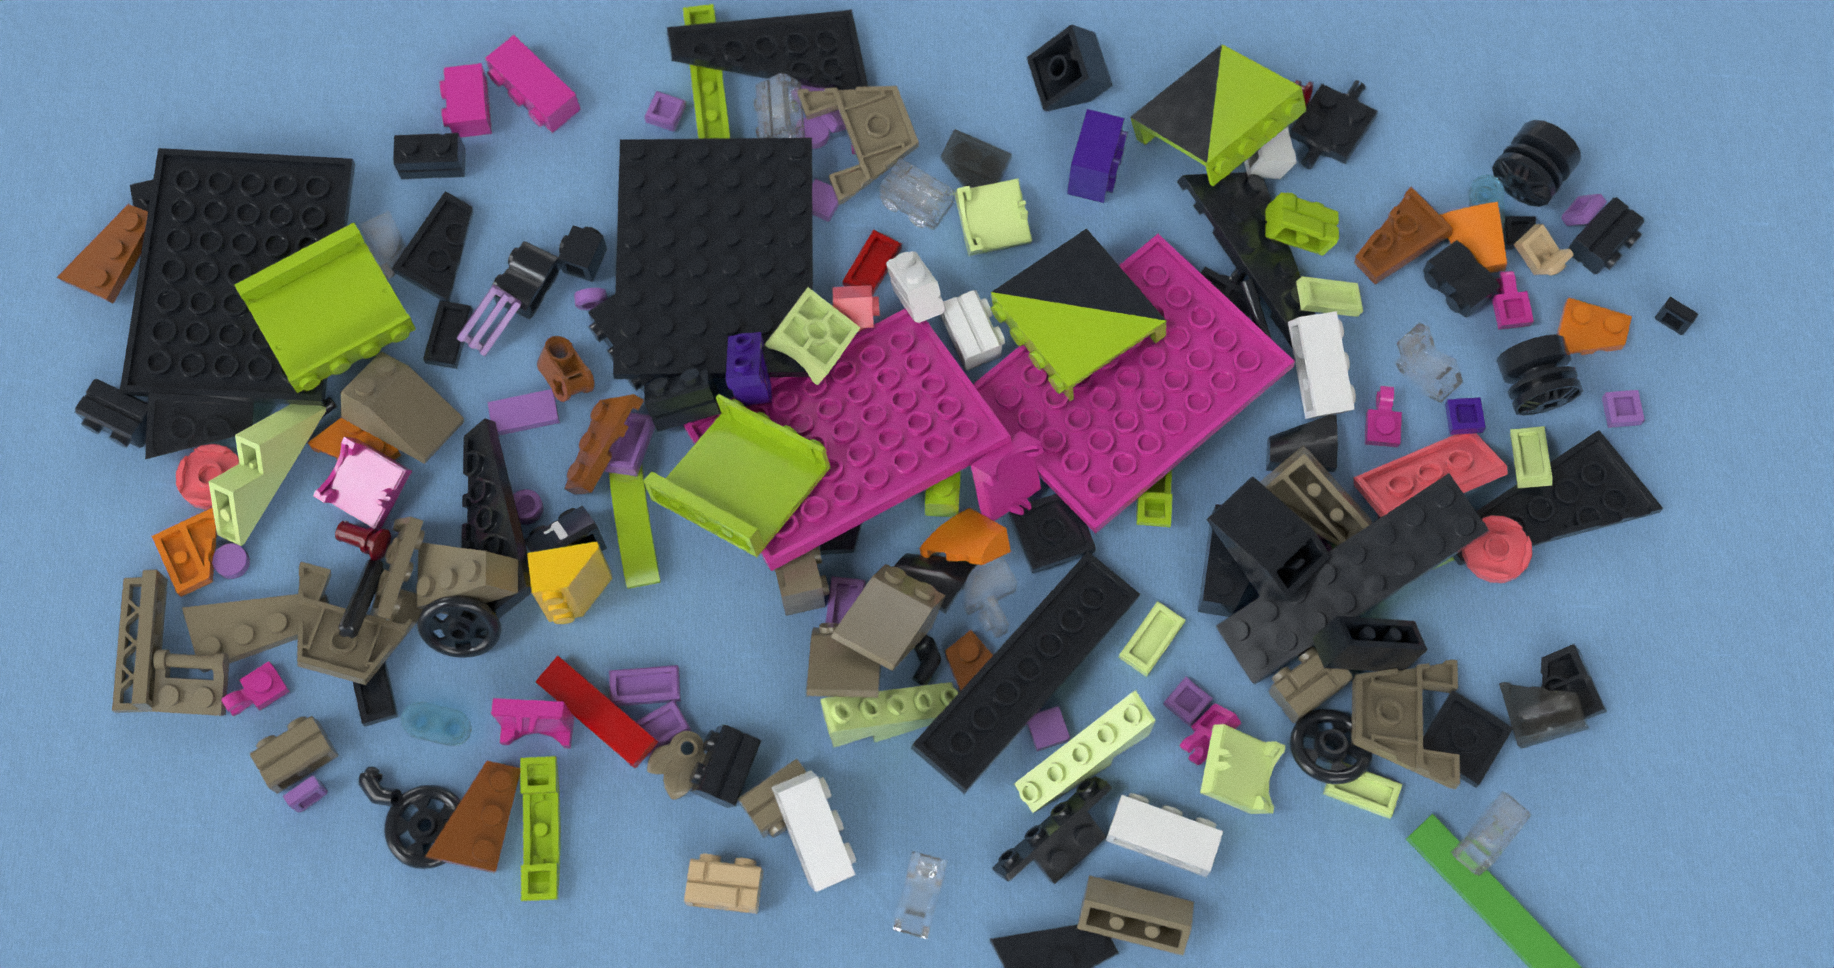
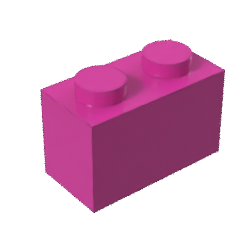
[440,63,492,138]

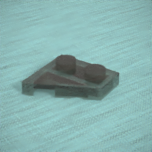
[941,129,1012,188]
[1499,682,1589,749]

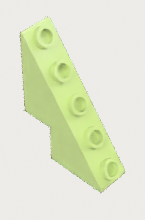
[208,404,326,546]
[820,682,959,748]
[1014,690,1156,813]

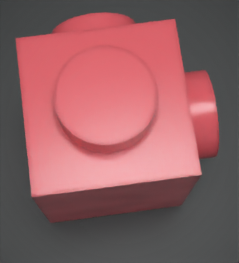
[832,285,880,332]

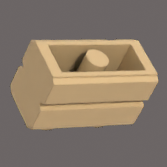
[684,854,763,914]

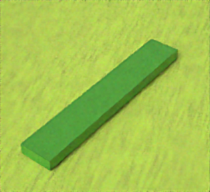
[1406,814,1582,968]

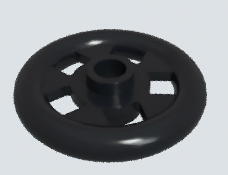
[417,596,501,658]
[1290,709,1373,785]
[384,785,461,869]

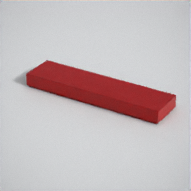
[535,655,659,769]

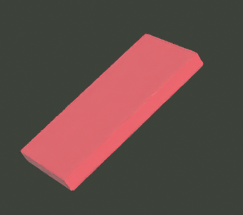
[1353,433,1508,517]

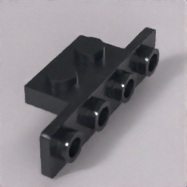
[992,776,1112,884]

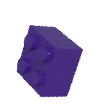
[1067,109,1128,203]

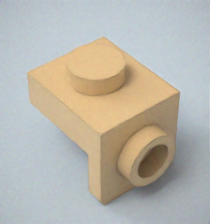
[1514,224,1574,276]

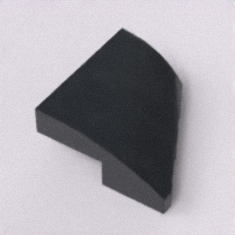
[1266,415,1338,472]
[894,553,979,614]
[1537,644,1607,734]

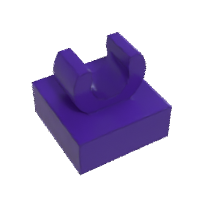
[1445,397,1486,435]

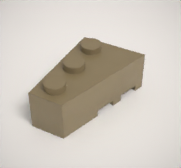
[1260,445,1372,546]
[416,543,518,615]
[775,546,830,616]

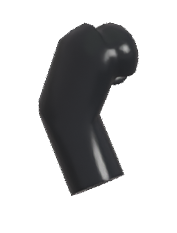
[912,634,941,686]
[358,767,402,807]

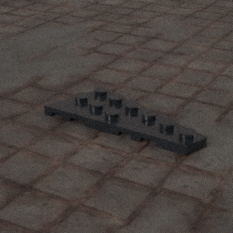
[666,10,868,90]
[1177,172,1315,349]
[461,418,532,641]
[1453,430,1663,565]

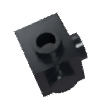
[558,225,607,282]

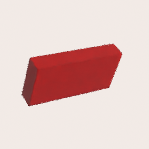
[842,229,902,297]

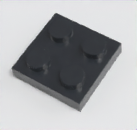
[1009,494,1096,574]
[1423,690,1513,788]

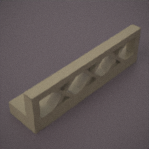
[112,570,168,713]

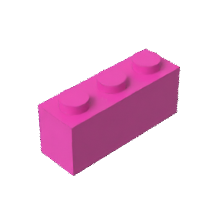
[485,35,580,133]

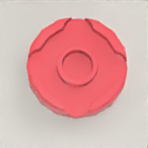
[176,444,239,510]
[1462,515,1532,583]

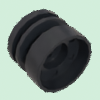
[1492,120,1581,207]
[1496,334,1583,416]

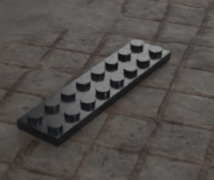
[1216,473,1490,684]
[911,551,1140,795]

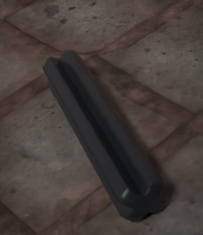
[338,559,384,639]

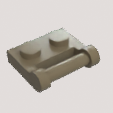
[152,649,229,716]

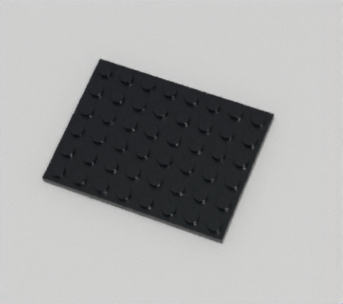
[613,137,813,379]
[120,148,355,406]

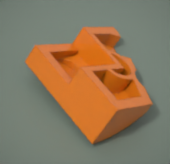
[1440,202,1507,273]
[919,508,1011,565]

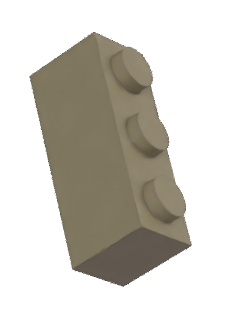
[1077,875,1194,956]

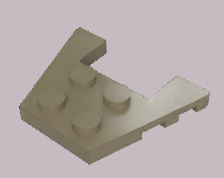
[797,86,919,205]
[297,562,423,685]
[1352,659,1460,789]

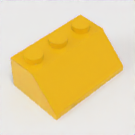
[527,542,612,624]

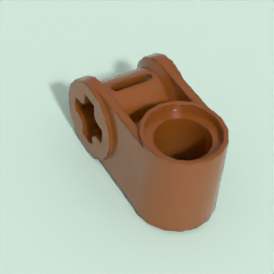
[537,336,595,402]

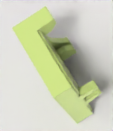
[955,179,1032,256]
[765,288,860,385]
[1200,724,1286,814]

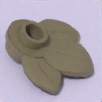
[647,731,706,800]

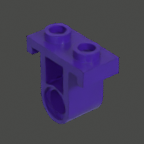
[726,332,772,406]

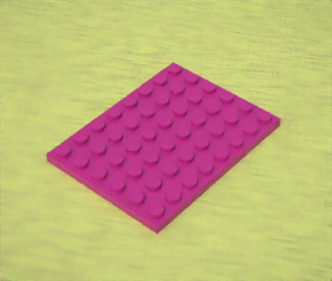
[973,234,1295,534]
[683,309,1011,571]

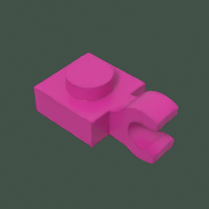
[1492,271,1534,330]
[1365,386,1402,448]
[221,661,290,716]
[1180,703,1241,765]

